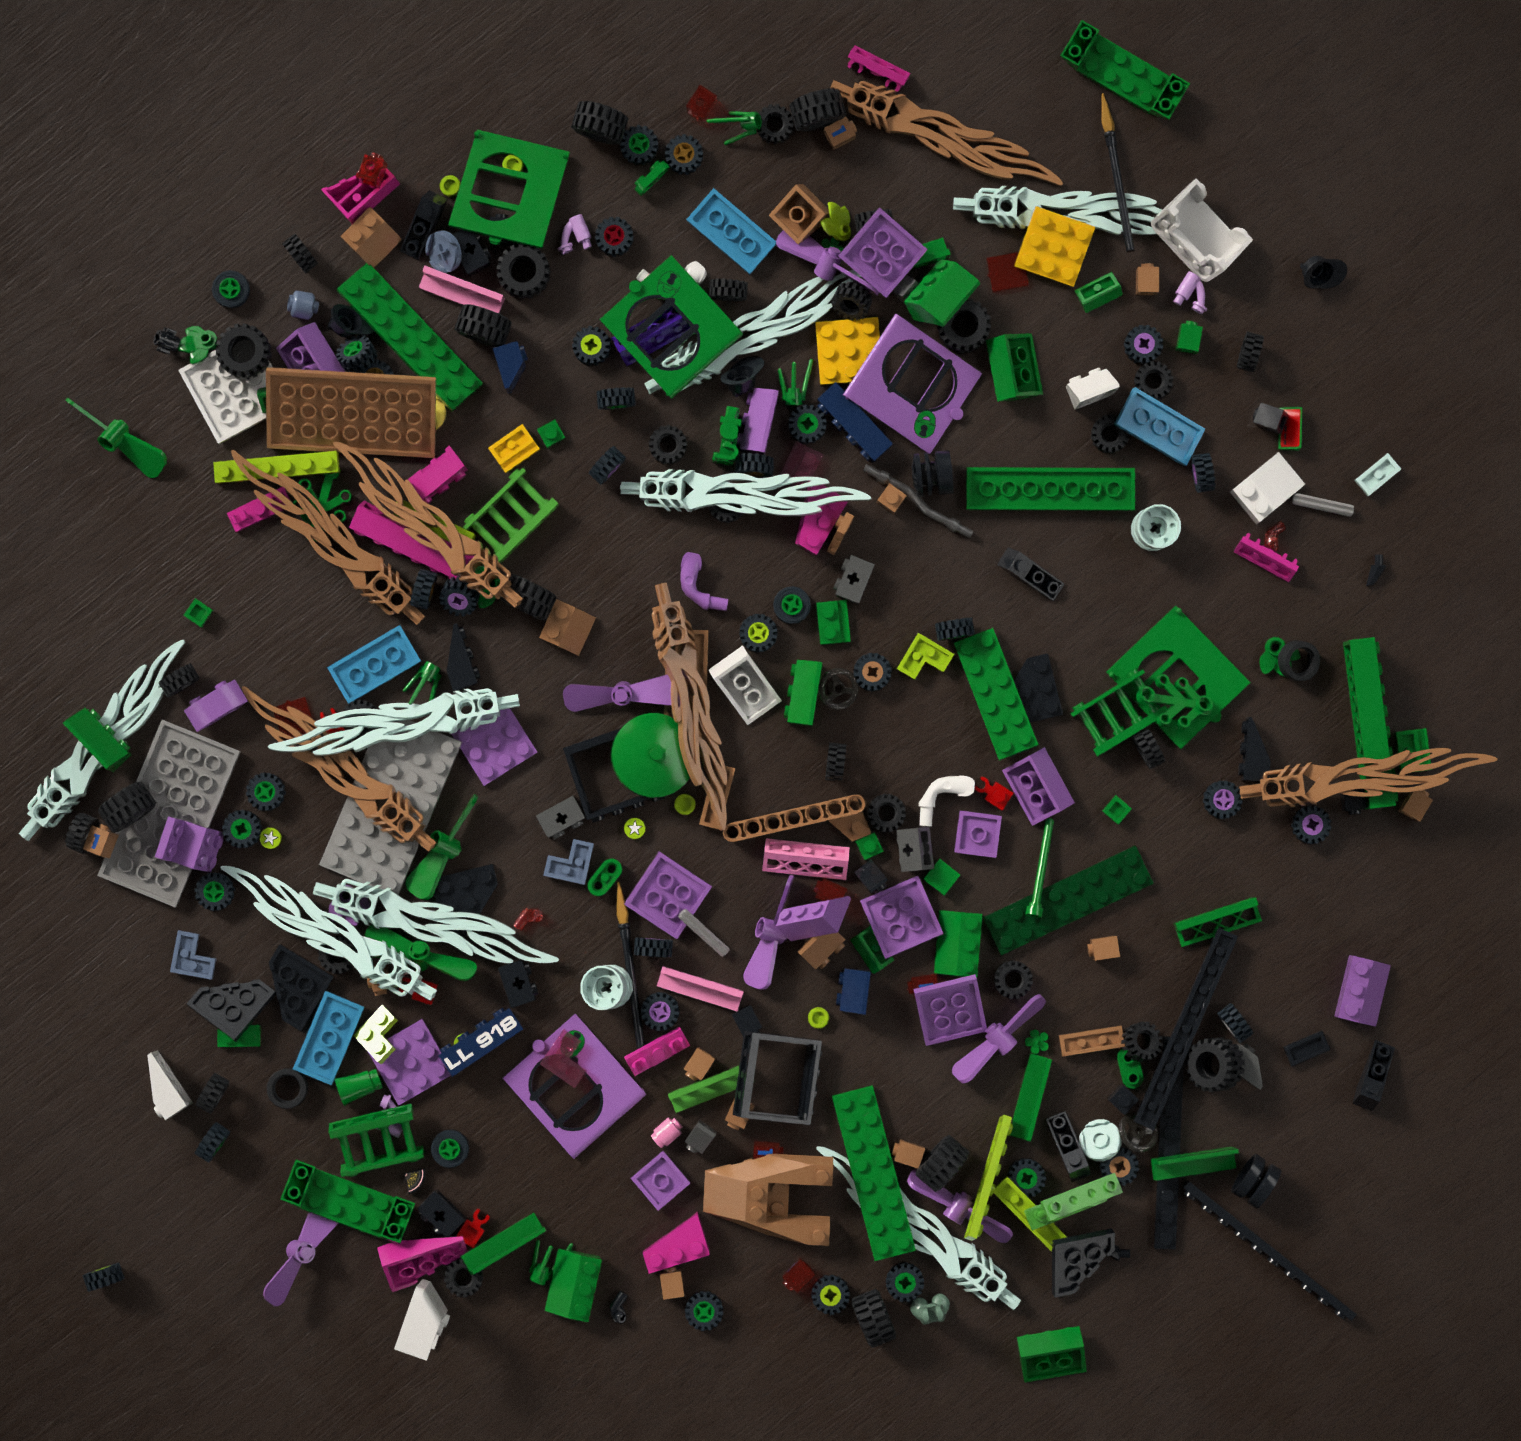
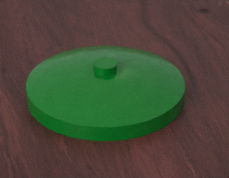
[611,713,690,798]

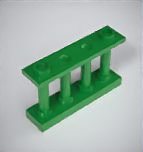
[1071,668,1168,757]
[328,1103,424,1177]

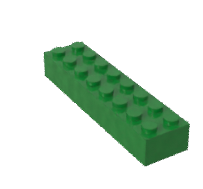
[1343,637,1398,809]

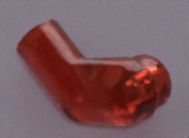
[1264,521,1286,552]
[513,908,543,931]

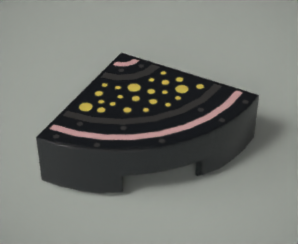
[404,1168,426,1194]

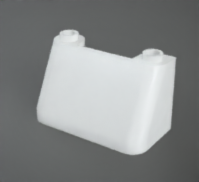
[1151,179,1253,282]

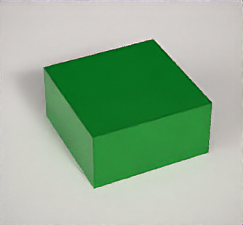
[923,859,960,895]

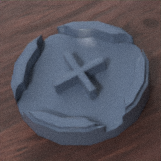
[425,230,462,273]

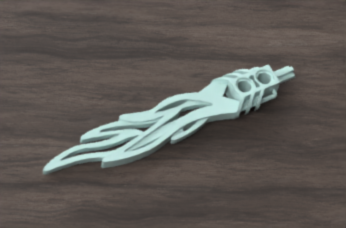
[953,186,1162,235]
[644,270,861,394]
[620,469,872,516]
[19,640,185,841]
[268,688,520,756]
[221,866,437,1001]
[313,879,559,963]
[816,1146,1021,1310]

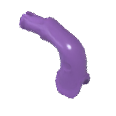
[680,552,728,611]

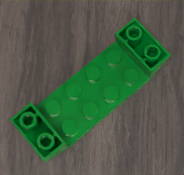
[1060,20,1190,120]
[280,1160,415,1244]

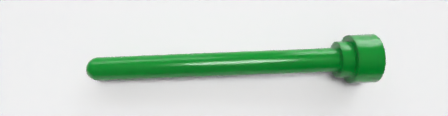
[1025,818,1054,918]

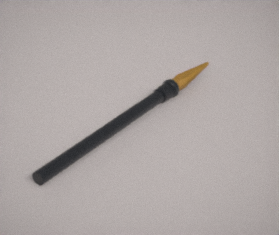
[1102,93,1135,253]
[617,882,645,1049]

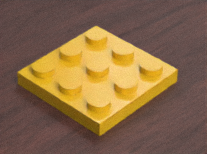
[1014,206,1095,287]
[815,317,880,386]

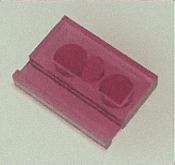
[780,441,824,491]

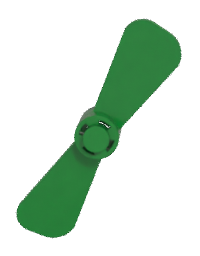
[65,397,167,478]
[406,794,478,900]
[364,924,477,981]

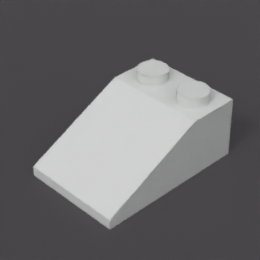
[1066,368,1120,410]
[1230,452,1305,524]
[709,646,782,725]
[147,1050,193,1120]

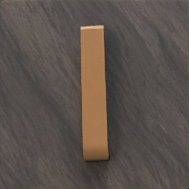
[723,794,866,842]

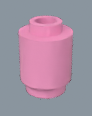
[651,1117,682,1148]

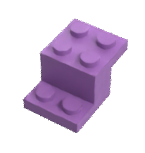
[155,816,223,872]

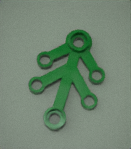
[293,472,352,542]
[1136,674,1213,730]

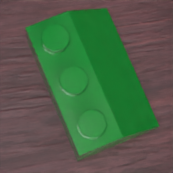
[904,259,981,326]
[986,333,1043,402]
[784,660,822,727]
[63,708,132,772]
[934,910,982,977]
[545,1248,602,1322]
[1017,1326,1087,1383]

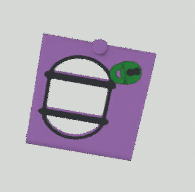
[843,314,982,454]
[503,1014,646,1159]

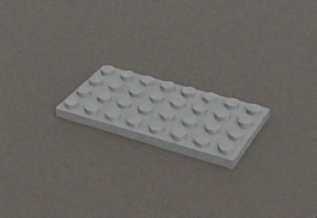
[97,720,241,908]
[319,720,462,895]

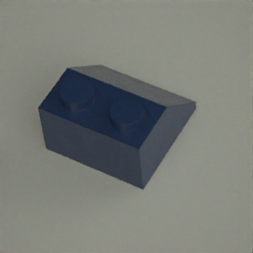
[493,341,528,394]
[836,968,871,1015]

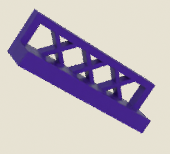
[611,307,691,366]

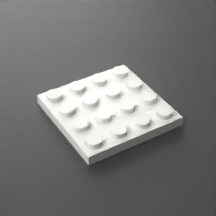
[178,340,273,444]

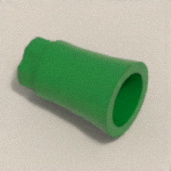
[334,1069,383,1106]

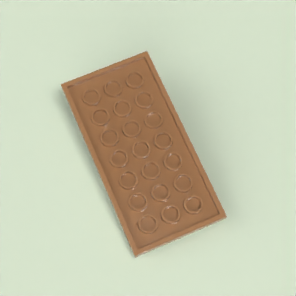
[266,367,436,458]

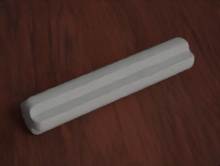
[1292,493,1354,517]
[678,909,729,957]

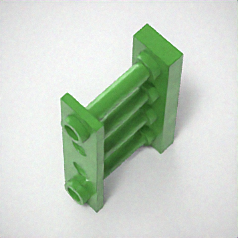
[463,468,560,563]
[1024,1173,1123,1231]

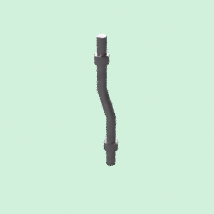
[863,464,973,538]

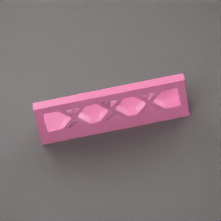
[419,266,505,313]
[762,838,850,880]
[657,966,743,1011]

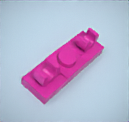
[848,46,911,92]
[227,487,292,533]
[1234,533,1299,582]
[624,1026,690,1076]

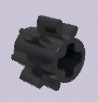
[153,327,180,354]

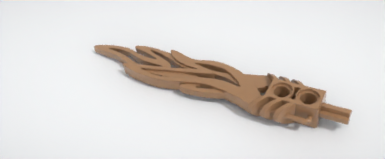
[830,80,1063,186]
[333,442,523,608]
[231,450,425,625]
[652,582,727,831]
[242,686,437,852]
[1239,748,1497,807]

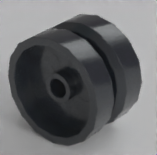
[1231,1153,1282,1209]

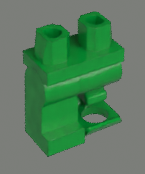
[712,406,742,466]

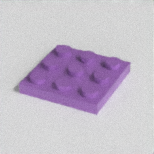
[838,208,928,298]
[452,706,538,786]
[624,851,712,939]
[860,876,944,959]
[913,974,987,1046]
[368,1019,451,1106]

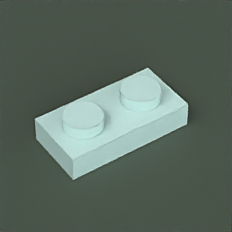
[1354,453,1401,496]

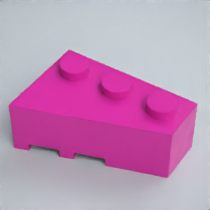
[321,162,400,224]
[408,446,468,504]
[795,481,848,555]
[643,1212,710,1274]

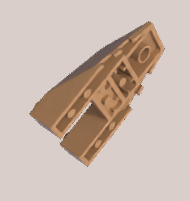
[703,1154,833,1246]

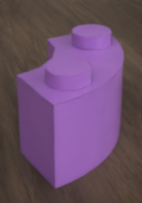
[184,680,248,732]

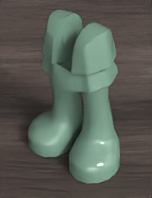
[910,1293,950,1325]

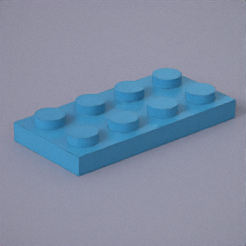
[686,188,776,275]
[1114,387,1205,466]
[327,625,422,704]
[293,991,365,1085]

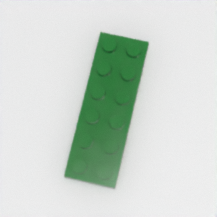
[954,628,1039,761]

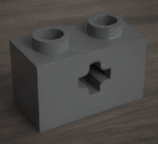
[833,555,875,605]
[536,796,586,840]
[897,827,934,872]

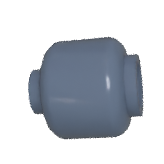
[287,291,319,320]

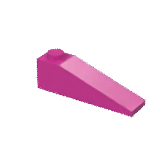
[377,1236,468,1292]

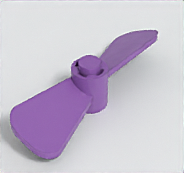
[776,230,879,296]
[563,674,671,712]
[743,875,794,990]
[952,994,1046,1083]
[907,1169,1013,1243]
[263,1212,338,1306]

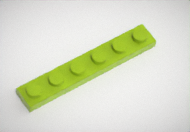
[213,451,340,484]
[964,1115,1013,1241]

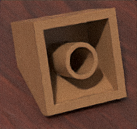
[769,184,829,244]
[340,207,402,268]
[539,599,596,656]
[798,932,845,969]

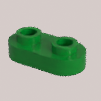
[634,161,670,196]
[588,858,622,896]
[1117,1047,1143,1089]

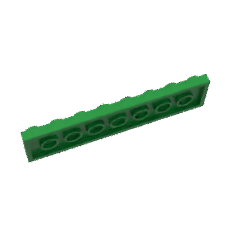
[337,263,483,412]
[966,467,1135,511]
[832,1085,916,1261]

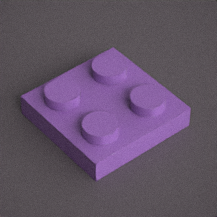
[954,811,1002,858]
[631,1151,691,1211]

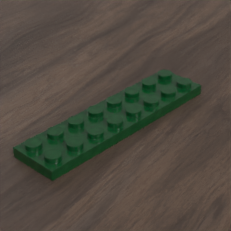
[983,845,1154,955]

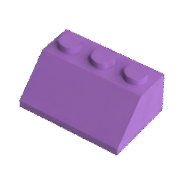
[276,322,345,372]
[737,388,779,455]
[1002,747,1075,826]
[776,896,851,941]
[1334,955,1391,1027]

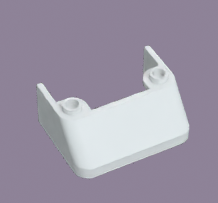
[394,1279,450,1361]

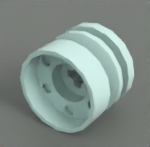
[1131,504,1181,551]
[581,965,633,1010]

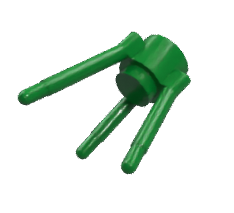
[707,111,762,145]
[778,359,813,406]
[403,661,442,705]
[529,1240,573,1285]

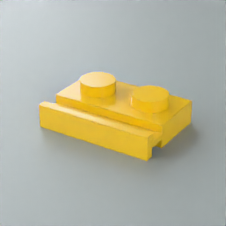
[488,424,540,473]

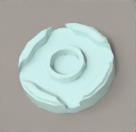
[1079,1119,1122,1161]

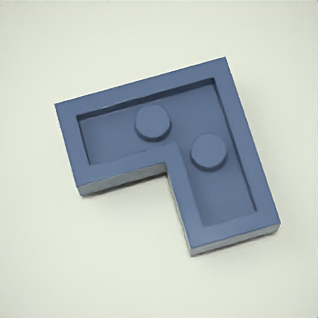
[543,839,594,885]
[170,930,216,980]

